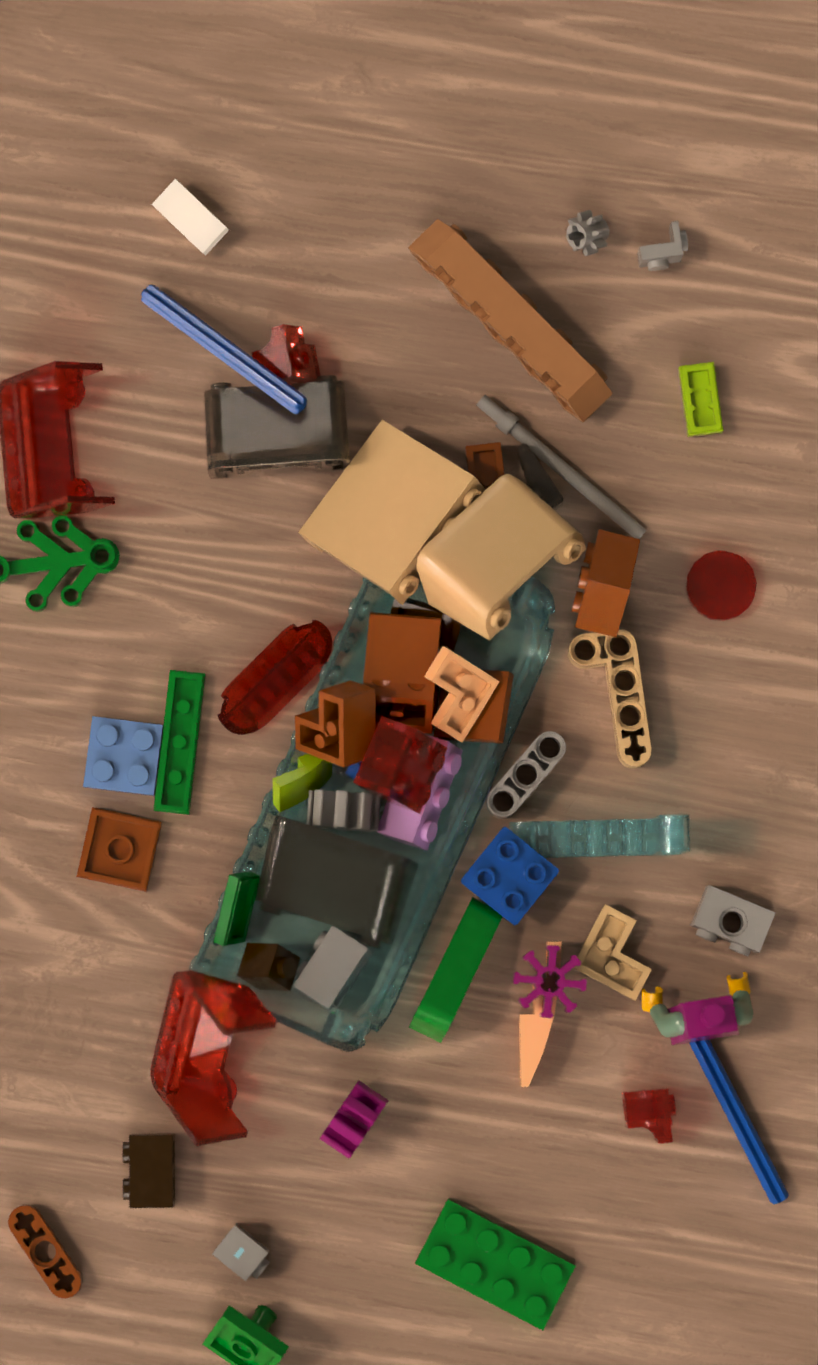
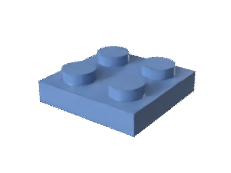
[83,716,163,796]

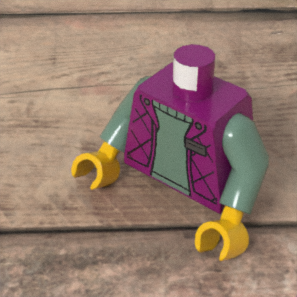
[641,972,753,1046]

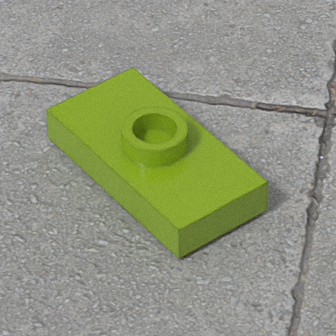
[678,362,724,437]

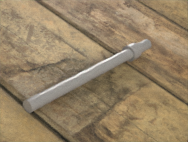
[476,395,647,539]

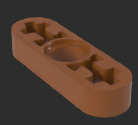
[8,1205,83,1299]

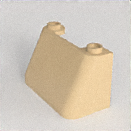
[416,474,586,640]

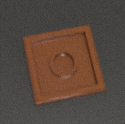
[433,670,514,744]
[77,807,162,892]

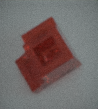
[251,324,321,385]
[621,1087,676,1144]

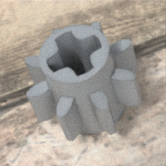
[566,210,609,256]

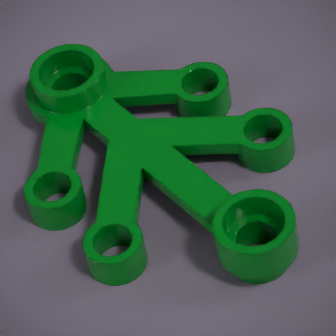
[0,515,120,612]

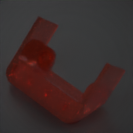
[0,361,115,519]
[150,970,277,1146]

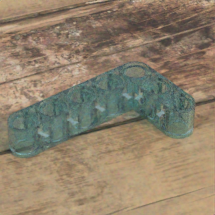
[509,814,691,858]

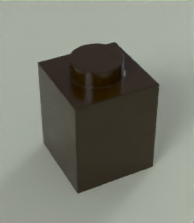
[237,943,301,991]

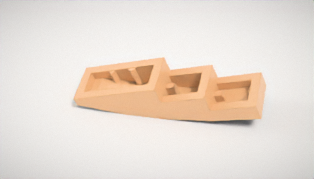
[519,942,562,1087]

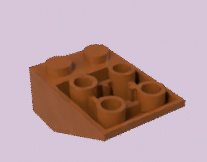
[363,612,441,734]

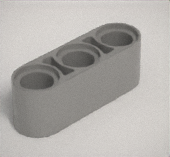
[486,731,566,819]

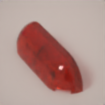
[218,620,332,735]

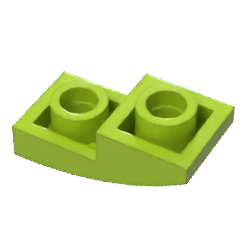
[273,754,332,812]

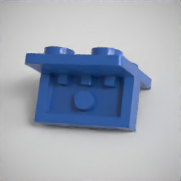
[461,827,559,925]

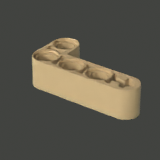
[567,629,651,769]

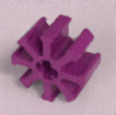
[512,945,587,1018]
[319,1080,388,1159]

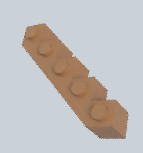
[408,219,613,422]

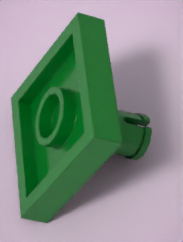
[202,1305,289,1365]

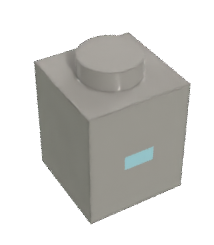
[212,1223,270,1282]

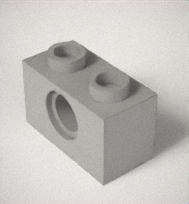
[690,885,776,957]

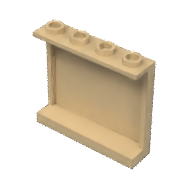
[298,420,486,605]

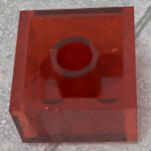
[353,716,447,814]

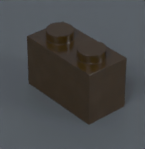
[123,1133,175,1208]

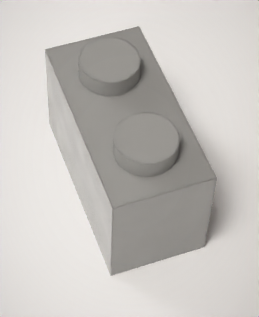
[293,925,373,1014]

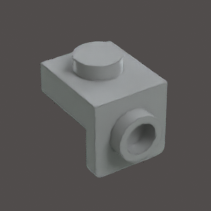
[637,221,688,271]

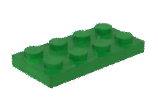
[415,1199,576,1331]

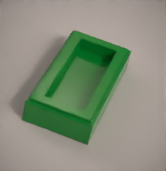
[213,871,260,946]

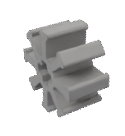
[306,790,381,832]

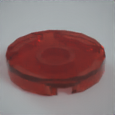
[685,550,757,621]

